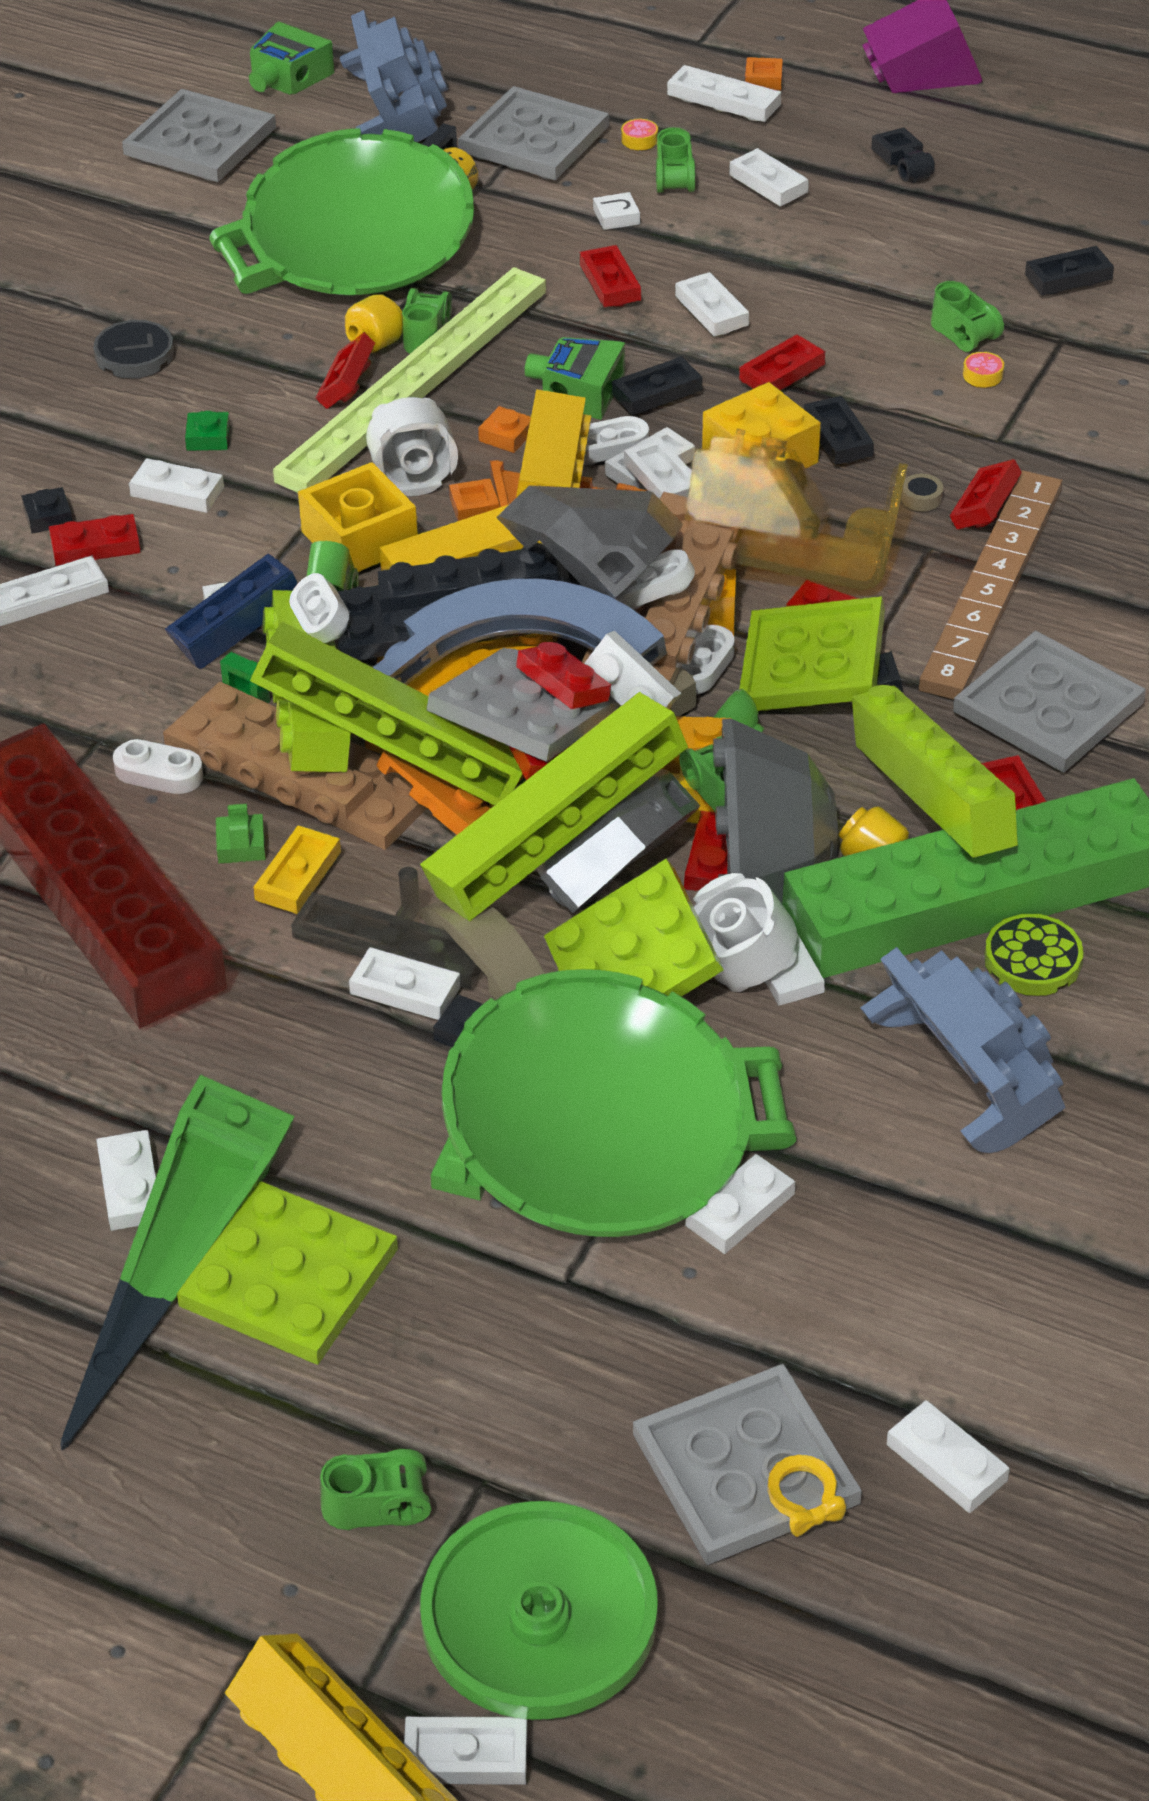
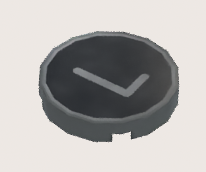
[93,320,174,378]

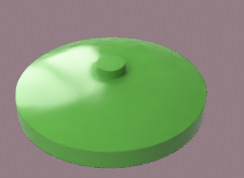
[420,1501,658,1720]

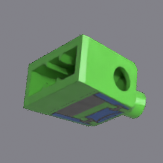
[249,21,334,95]
[525,337,625,420]

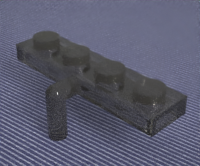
[291,867,482,990]

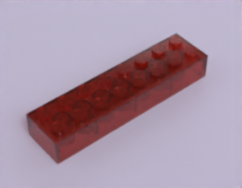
[0,723,227,1029]

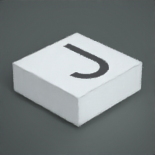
[593,192,640,230]

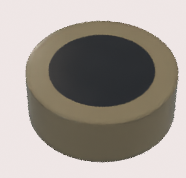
[900,473,944,512]

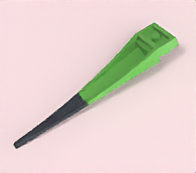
[60,1074,295,1451]

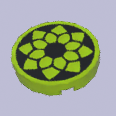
[984,914,1084,996]

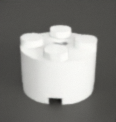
[366,397,458,496]
[693,873,797,992]

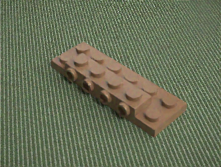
[582,491,747,685]
[163,681,427,850]

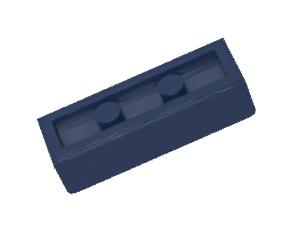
[165,553,298,669]

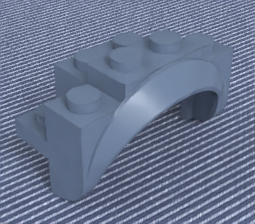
[340,10,449,142]
[860,947,1066,1153]

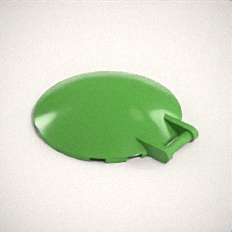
[209,128,474,295]
[441,969,796,1237]

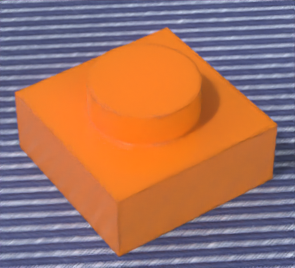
[745,57,783,91]
[478,406,531,453]
[449,478,500,521]

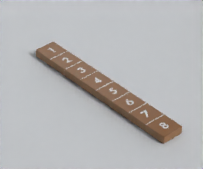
[919,470,1063,700]

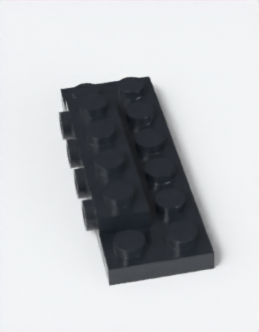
[337,542,582,660]

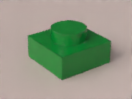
[185,410,230,451]
[220,652,270,703]

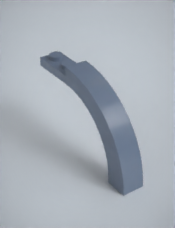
[373,579,667,685]

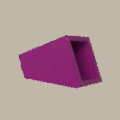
[862,0,983,93]

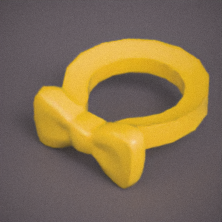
[767,1454,846,1537]

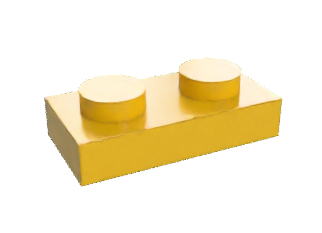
[253,825,341,914]

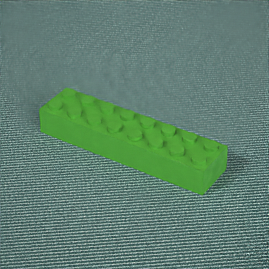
[782,778,1149,978]

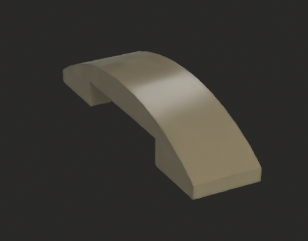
[419,900,545,1000]

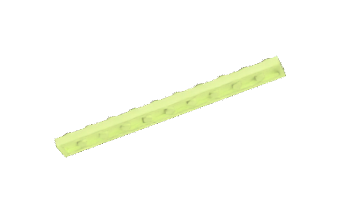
[273,267,546,492]

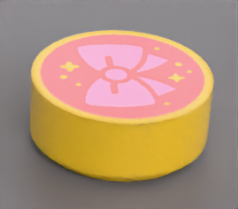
[621,119,658,151]
[963,352,1004,388]

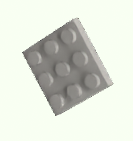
[458,86,609,180]
[122,89,276,182]
[953,630,1146,773]
[427,648,620,762]
[633,1364,862,1565]

